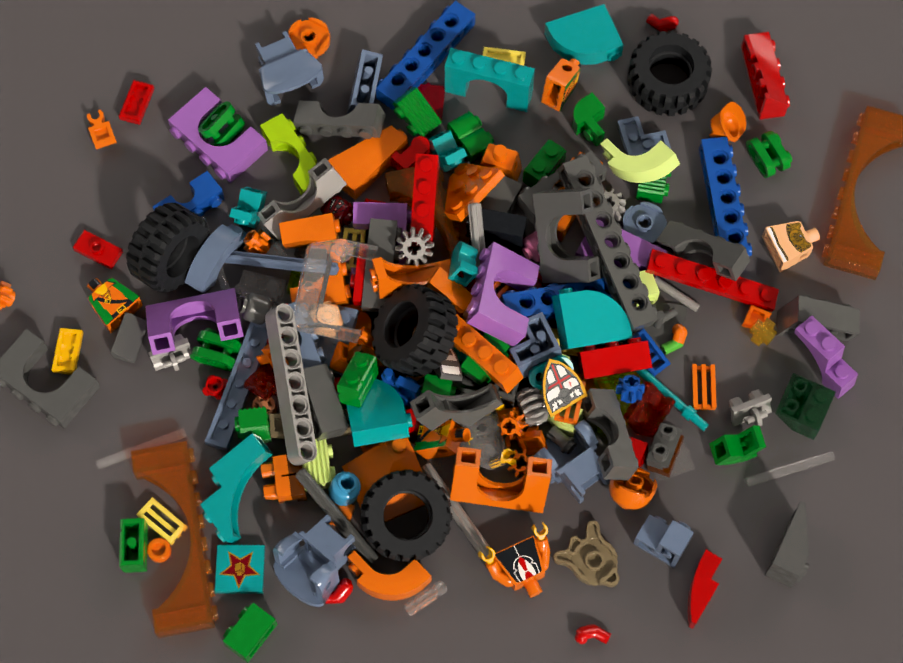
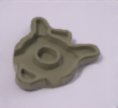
[553,520,620,587]

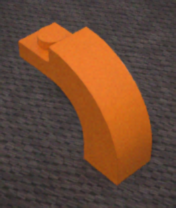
[348,550,432,601]

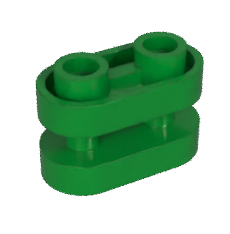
[198,101,245,146]
[746,130,792,178]
[190,328,242,371]

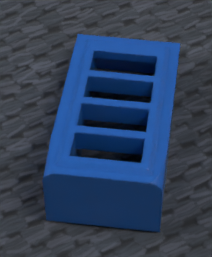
[622,328,671,377]

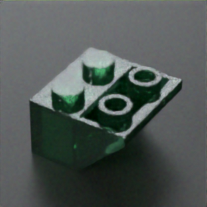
[775,373,836,440]

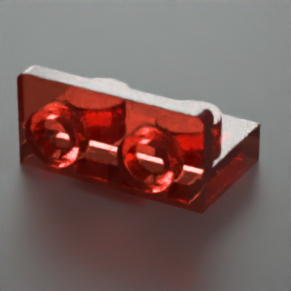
[244,363,290,401]
[623,381,676,437]

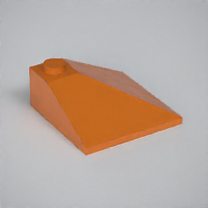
[342,438,425,522]

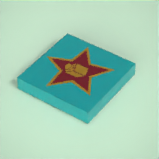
[215,545,265,594]

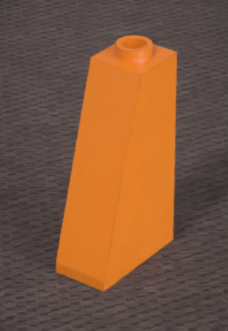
[328,125,408,200]

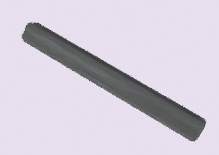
[295,468,378,565]

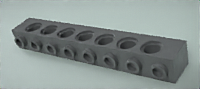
[558,155,658,332]

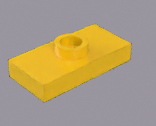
[51,328,83,375]

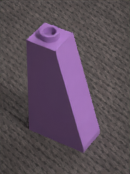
[575,220,668,278]

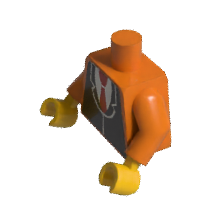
[478,522,550,598]

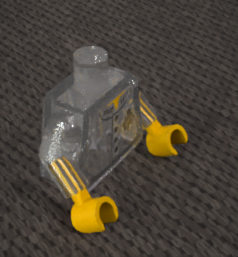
[460,397,517,470]

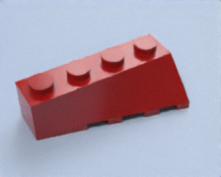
[741,32,790,120]

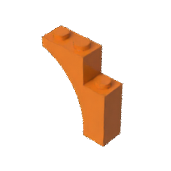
[369,257,458,299]

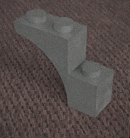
[410,383,503,431]

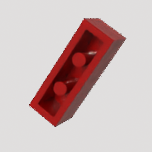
[577,337,653,380]

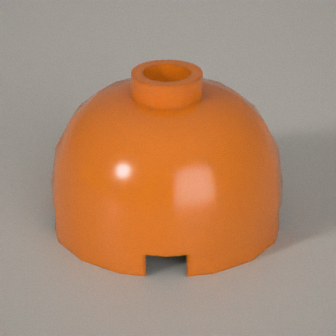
[609,467,657,510]

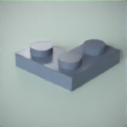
[617,116,671,156]

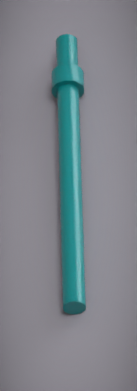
[603,343,709,432]

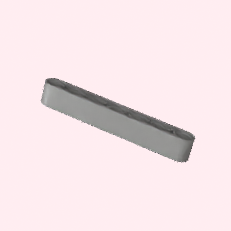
[265,303,317,466]

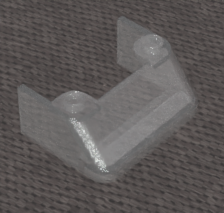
[293,239,378,343]

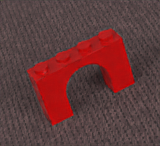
[410,153,440,250]

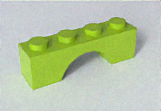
[260,113,318,196]

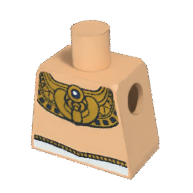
[762,221,820,272]

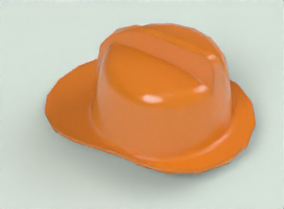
[709,102,746,142]

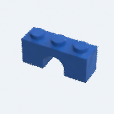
[153,171,225,217]

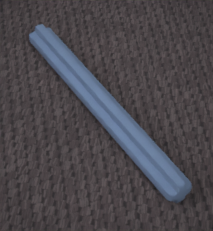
[224,251,339,276]

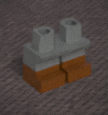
[646,423,684,478]

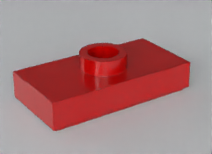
[119,80,155,125]
[73,230,123,270]
[350,256,366,306]

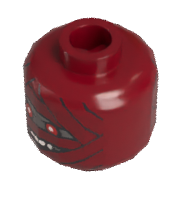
[320,195,353,227]

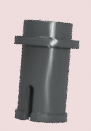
[546,426,577,454]

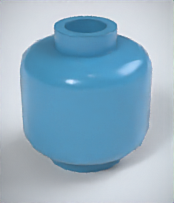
[328,472,361,506]

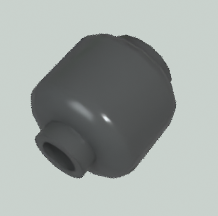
[239,292,274,325]

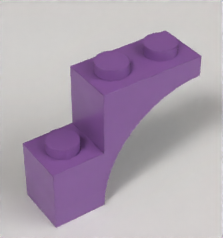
[794,315,858,399]

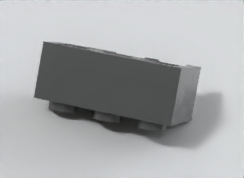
[777,295,860,341]
[291,363,349,441]

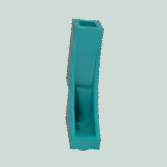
[200,433,273,544]

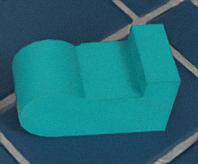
[448,241,478,287]

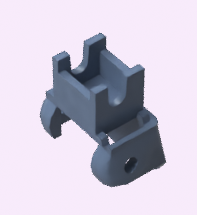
[255,31,324,106]
[532,420,610,504]
[273,514,356,607]

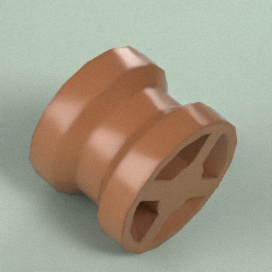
[252,394,277,416]

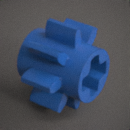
[615,375,645,403]

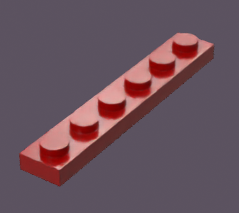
[645,249,779,312]

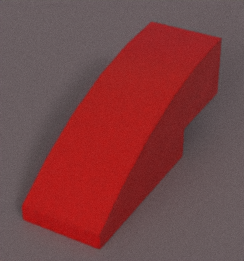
[688,549,722,629]

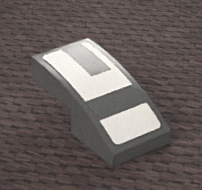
[433,349,463,381]

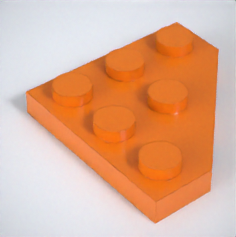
[445,163,505,222]

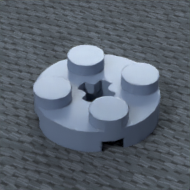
[622,202,667,245]

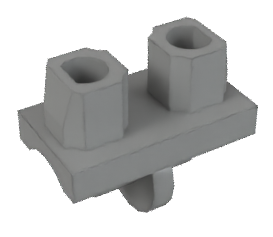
[148,334,192,372]
[729,389,772,426]

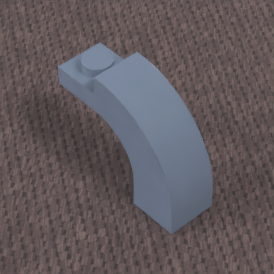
[185,224,247,293]

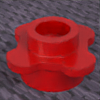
[202,375,228,400]

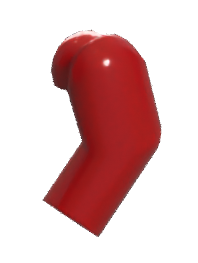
[646,14,679,32]
[325,578,353,604]
[575,624,612,644]

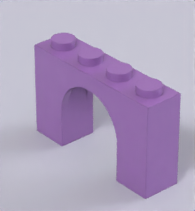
[168,87,268,184]
[351,202,412,294]
[466,242,540,347]
[145,288,244,355]

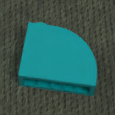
[544,4,624,65]
[552,288,633,350]
[346,379,413,447]

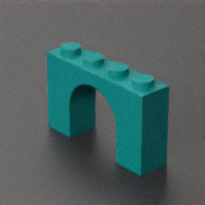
[445,48,535,112]

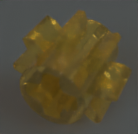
[749,318,777,346]

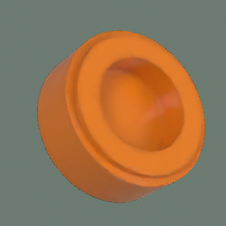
[147,538,172,563]

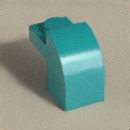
[428,130,467,172]
[230,187,268,228]

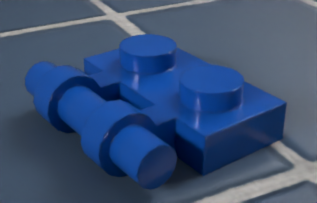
[381,368,420,409]

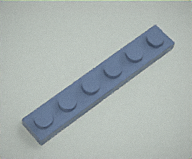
[205,322,268,451]

